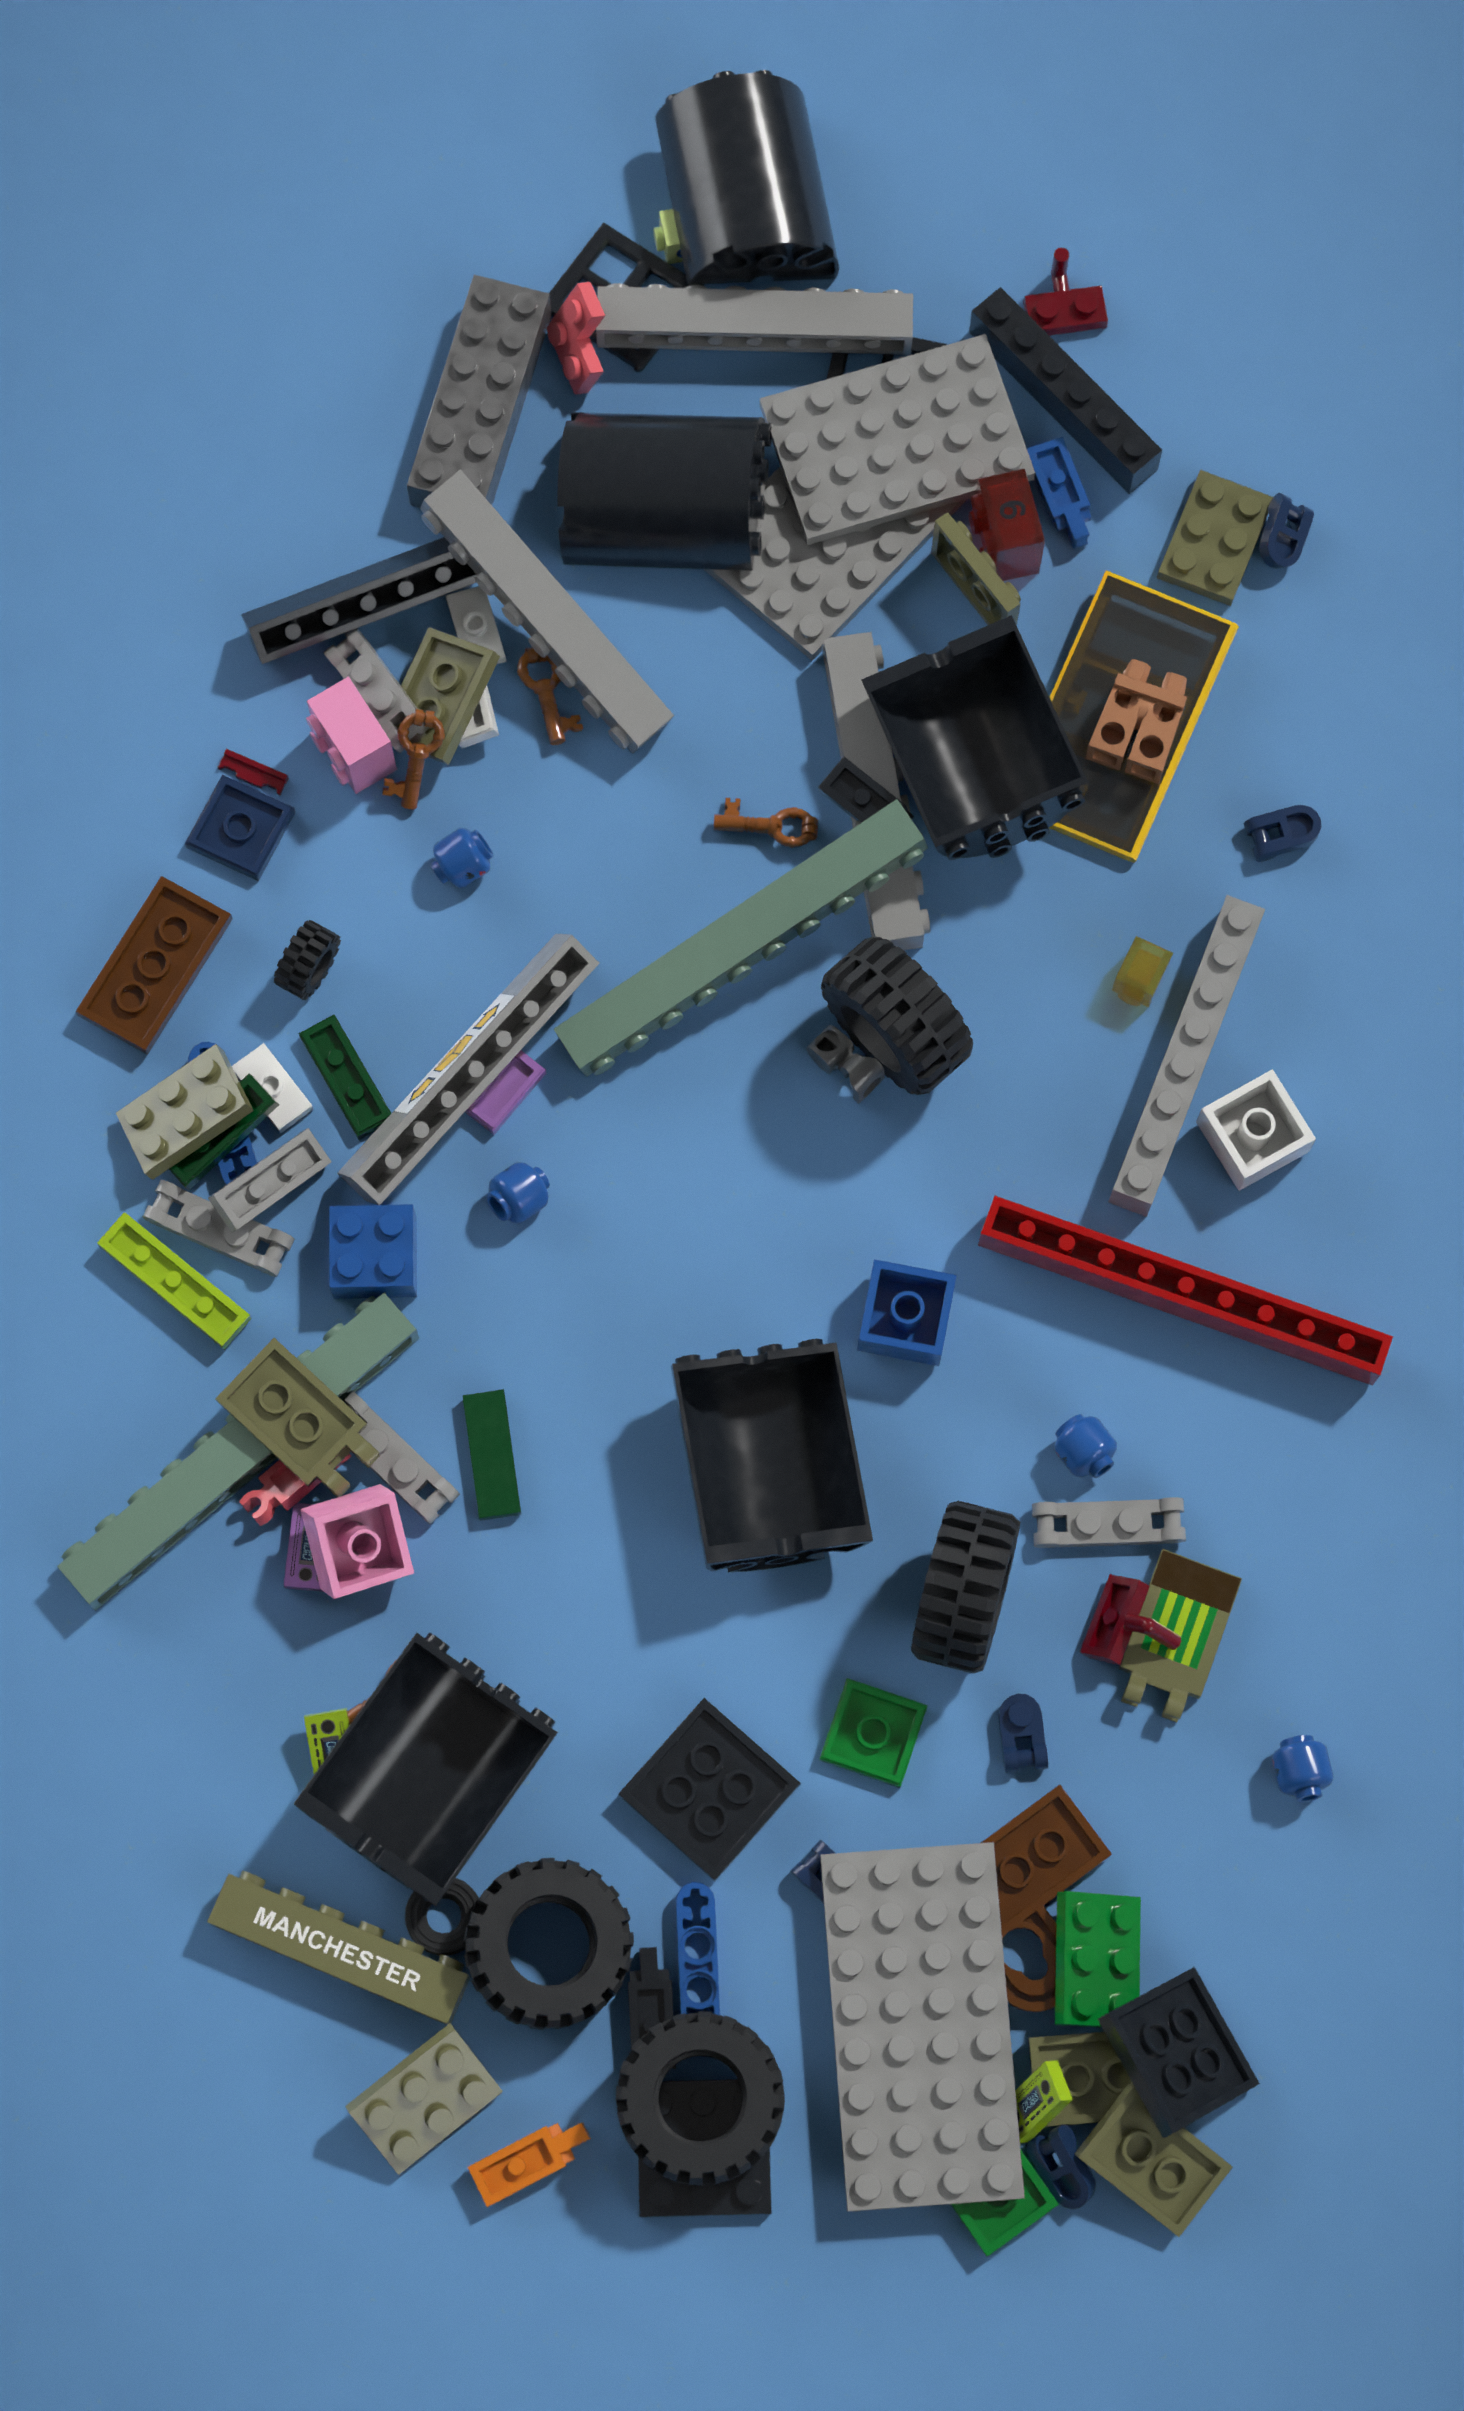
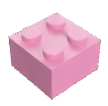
[306,676,397,794]
[300,1484,414,1599]

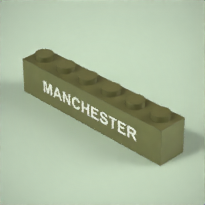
[207,1870,471,2025]

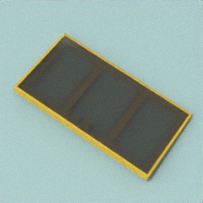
[1049,570,1239,863]

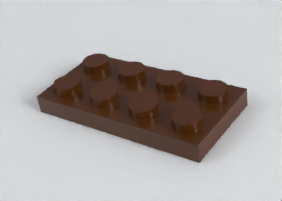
[76,876,233,1055]

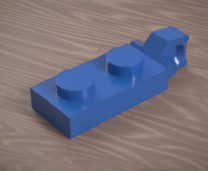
[1027,437,1091,549]

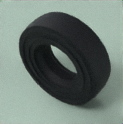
[405,1878,479,1956]

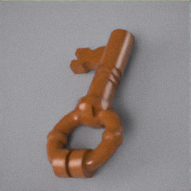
[517,647,583,745]
[382,709,445,809]
[713,798,818,848]

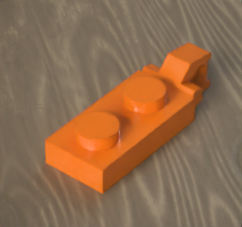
[468,2122,591,2207]

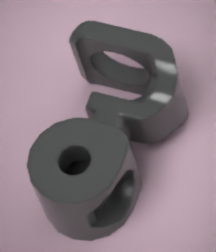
[806,1025,885,1104]

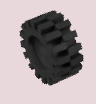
[274,920,341,1000]

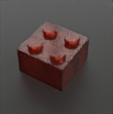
[969,468,1045,581]

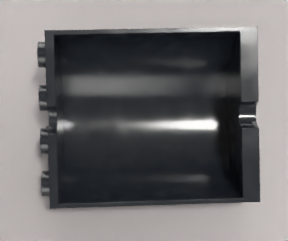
[655,70,839,285]
[557,412,772,571]
[861,615,1088,860]
[671,1339,873,1572]
[294,1632,558,1906]

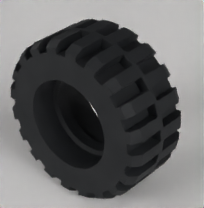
[821,936,973,1095]
[911,1500,1020,1674]
[464,1858,634,2030]
[616,2011,785,2185]

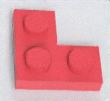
[546,282,605,395]

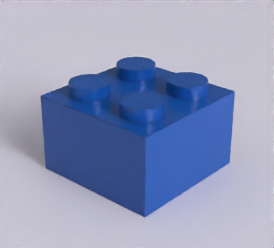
[329,1204,417,1299]
[857,1259,957,1366]

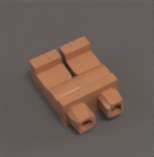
[1085,659,1187,784]

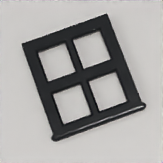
[549,222,705,372]

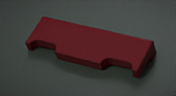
[218,748,289,796]

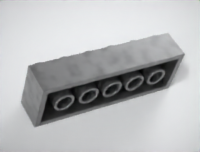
[407,275,552,508]

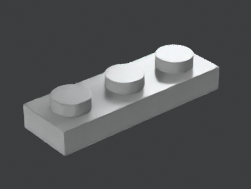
[208,1128,331,1232]

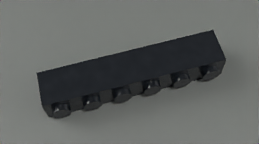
[969,287,1163,494]
[241,537,477,664]

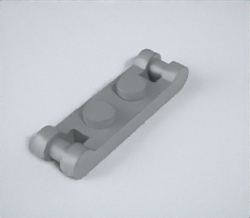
[324,628,430,753]
[142,1180,295,1277]
[344,1392,460,1525]
[1032,1497,1186,1548]

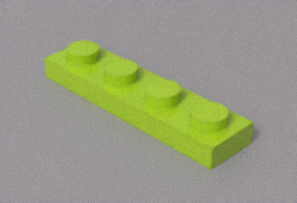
[97,1212,252,1350]

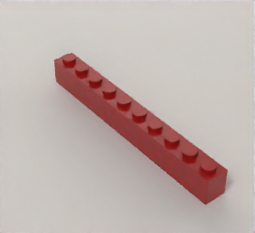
[978,1195,1393,1386]

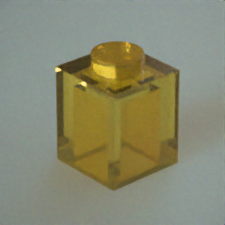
[1112,936,1173,1007]

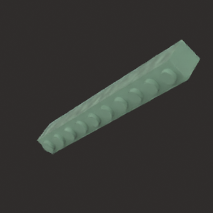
[554,799,928,1076]
[57,1293,420,1611]

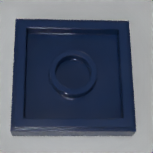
[185,775,296,881]

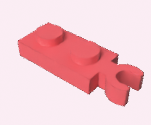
[240,1453,351,1526]

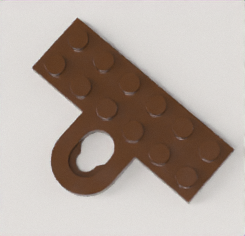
[981,1784,1112,2012]

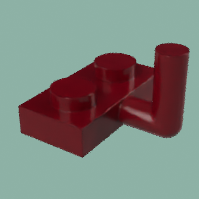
[1024,247,1108,336]
[1080,1574,1181,1665]

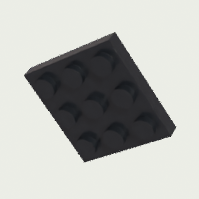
[618,1698,801,1882]
[1098,1967,1260,2139]
[638,2080,772,2217]

